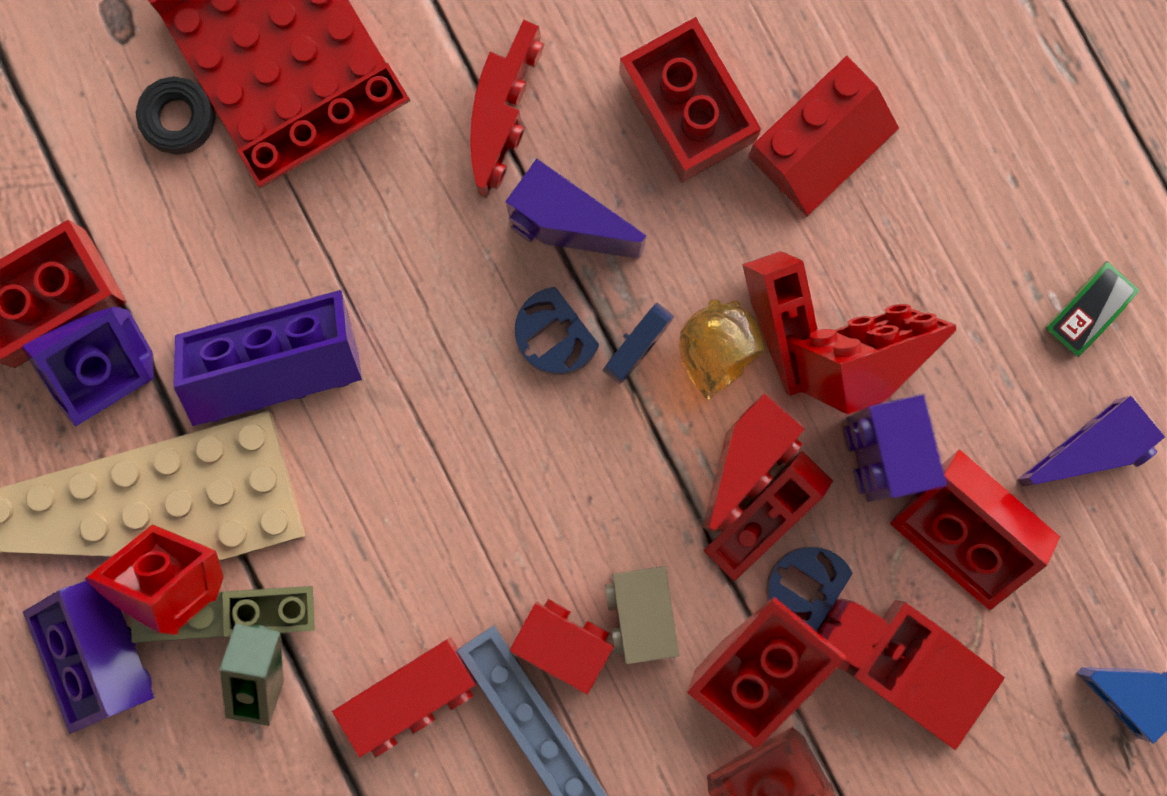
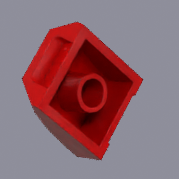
[85,524,224,635]

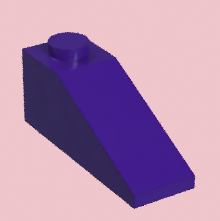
[1017,396,1165,486]

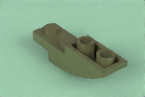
[131,586,315,643]

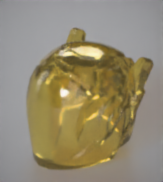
[678,299,765,400]

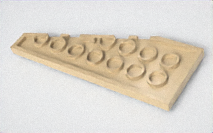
[0,411,306,561]

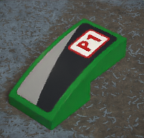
[1045,261,1140,357]

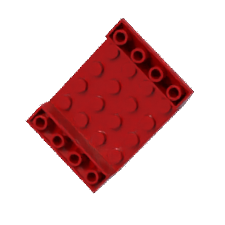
[148,0,410,189]

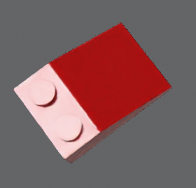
[687,597,846,750]

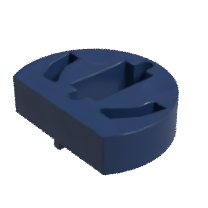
[515,287,599,375]
[602,302,675,385]
[766,547,853,631]

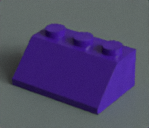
[23,581,155,734]

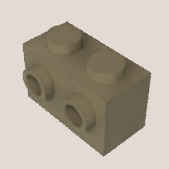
[605,566,679,664]

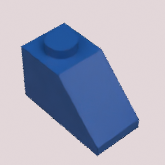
[1076,667,1167,744]

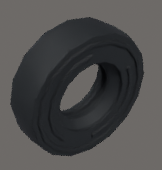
[135,76,215,155]

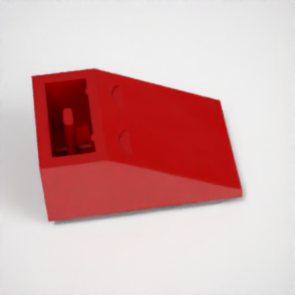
[794,304,957,415]
[703,393,805,532]
[846,600,1005,750]

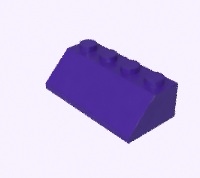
[174,290,362,427]

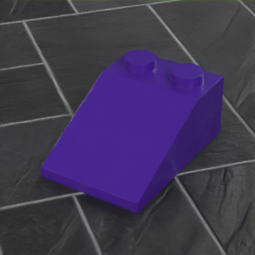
[505,159,646,259]

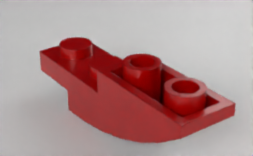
[470,19,544,198]

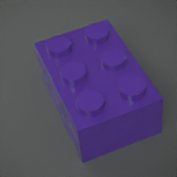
[843,394,947,502]

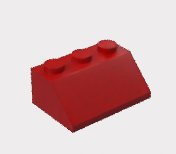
[748,55,899,217]
[890,449,1061,611]

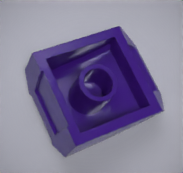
[22,307,154,427]

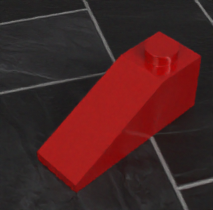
[742,251,818,396]
[703,450,834,582]

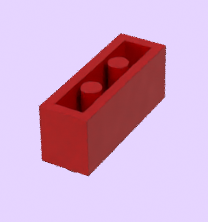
[332,637,478,758]

